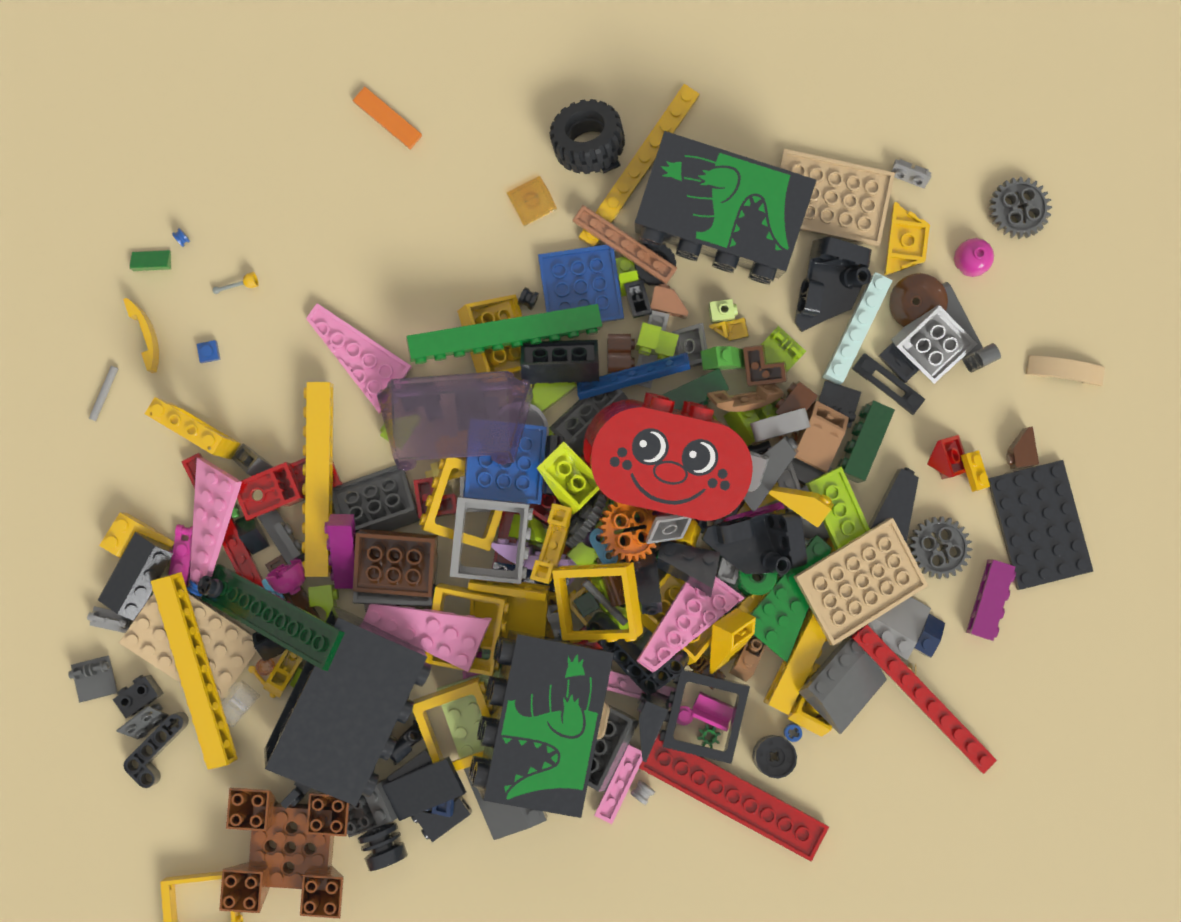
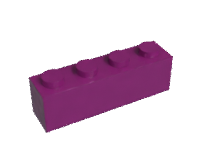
[325,514,356,589]
[966,559,1016,641]

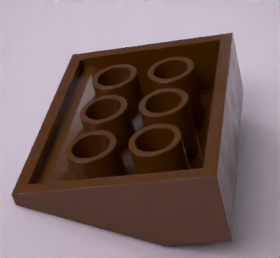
[353,529,438,597]

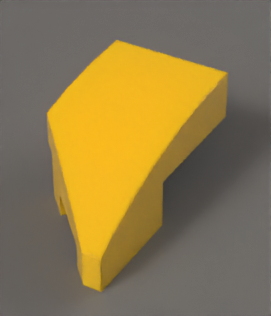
[709,318,749,341]

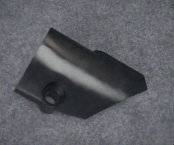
[794,237,872,332]
[701,508,807,575]

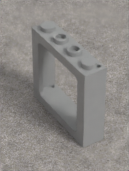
[450,496,533,584]

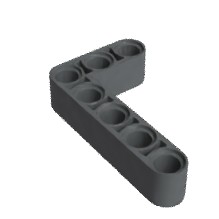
[942,282,1001,373]

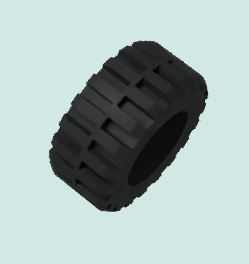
[549,99,625,174]

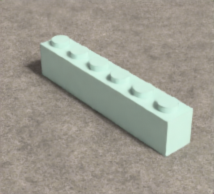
[822,272,893,385]

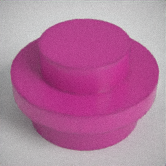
[677,706,693,726]

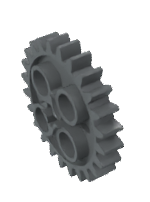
[988,177,1052,239]
[565,491,607,548]
[908,516,973,579]

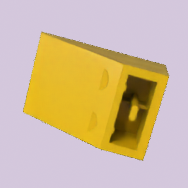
[709,608,756,674]

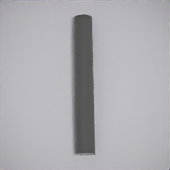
[582,579,628,626]

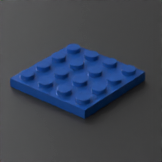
[538,245,624,322]
[463,419,547,505]

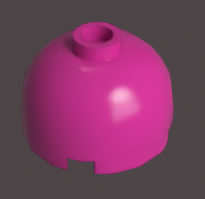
[954,238,994,277]
[265,558,306,595]

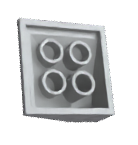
[891,305,977,384]

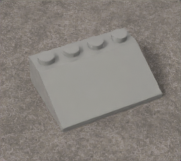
[867,597,931,660]

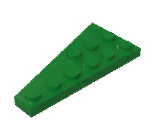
[750,535,832,662]

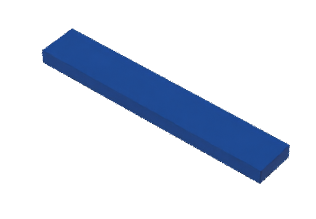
[577,353,691,400]

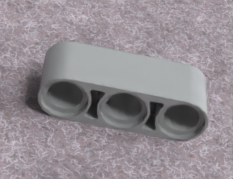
[750,408,811,442]

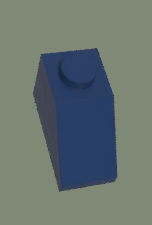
[914,614,945,658]

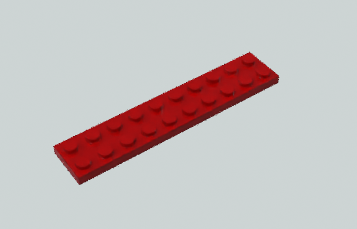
[639,733,829,862]

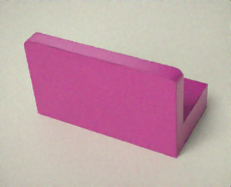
[691,692,734,732]

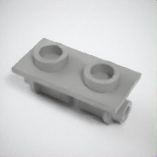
[891,159,931,188]
[87,606,131,633]

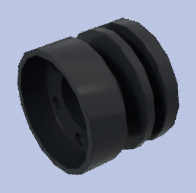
[752,735,797,779]
[358,822,408,871]

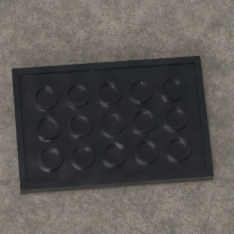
[988,460,1094,590]

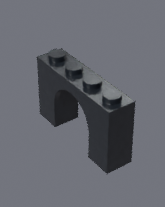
[387,748,472,842]

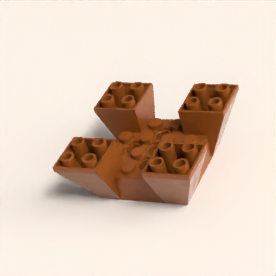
[219,787,349,919]

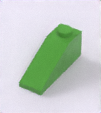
[701,346,745,370]

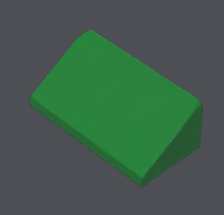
[130,250,171,271]

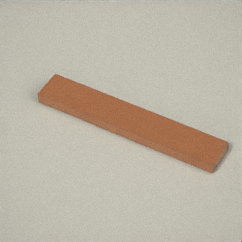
[572,205,677,285]

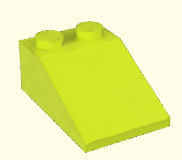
[537,442,599,515]

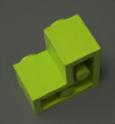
[635,322,679,360]

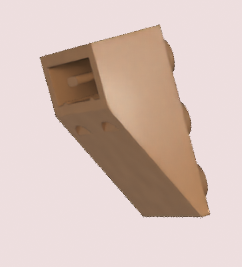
[795,401,849,473]

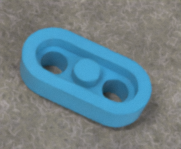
[589,528,618,564]

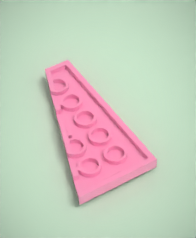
[306,303,412,414]
[190,458,242,584]
[636,577,745,672]
[363,604,492,672]

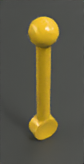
[248,665,276,698]

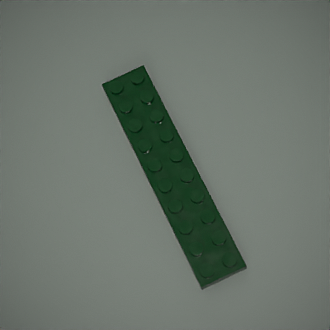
[201,564,345,671]

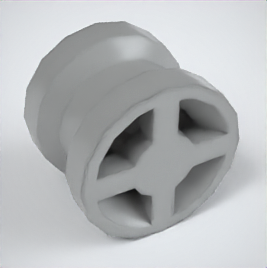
[631,780,655,805]

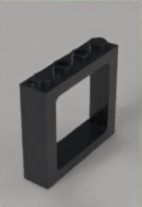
[659,669,750,764]

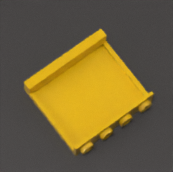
[468,579,550,651]

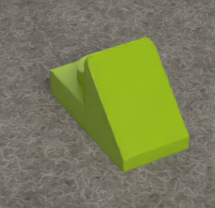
[615,257,639,297]

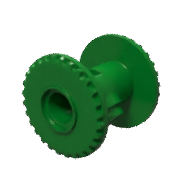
[737,570,777,596]

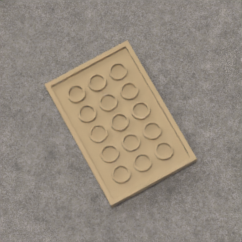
[780,149,895,247]
[794,518,928,646]
[119,592,257,702]

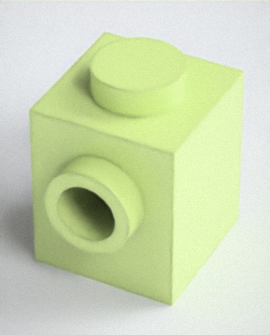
[708,299,738,324]

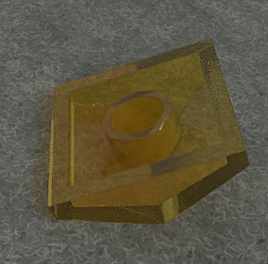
[507,176,557,226]

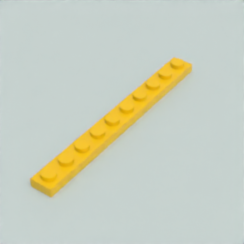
[579,84,700,247]

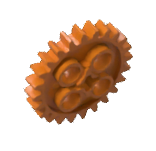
[598,501,657,562]

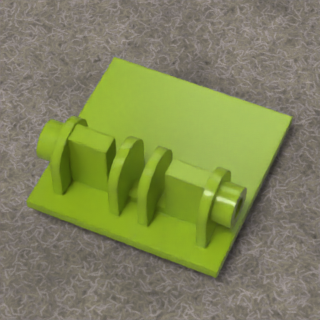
[761,326,806,372]

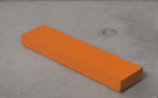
[353,87,422,150]

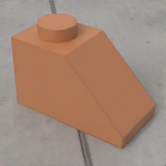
[650,284,688,319]

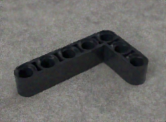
[586,612,689,694]

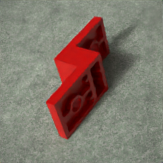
[237,457,342,521]

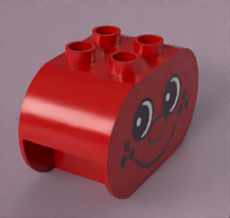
[583,392,753,521]

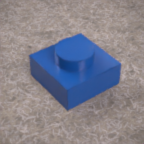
[197,340,221,363]

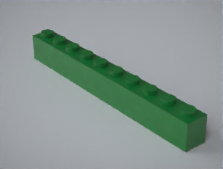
[406,304,602,364]

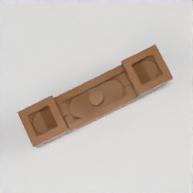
[707,383,784,412]

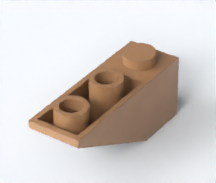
[729,635,766,682]

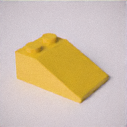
[99,512,174,558]
[787,663,832,737]

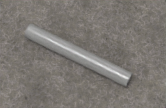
[89,366,118,421]

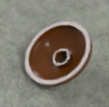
[889,273,948,327]

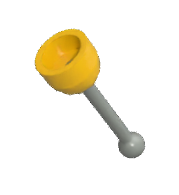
[212,272,259,294]

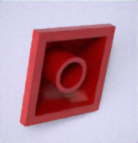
[927,435,966,480]

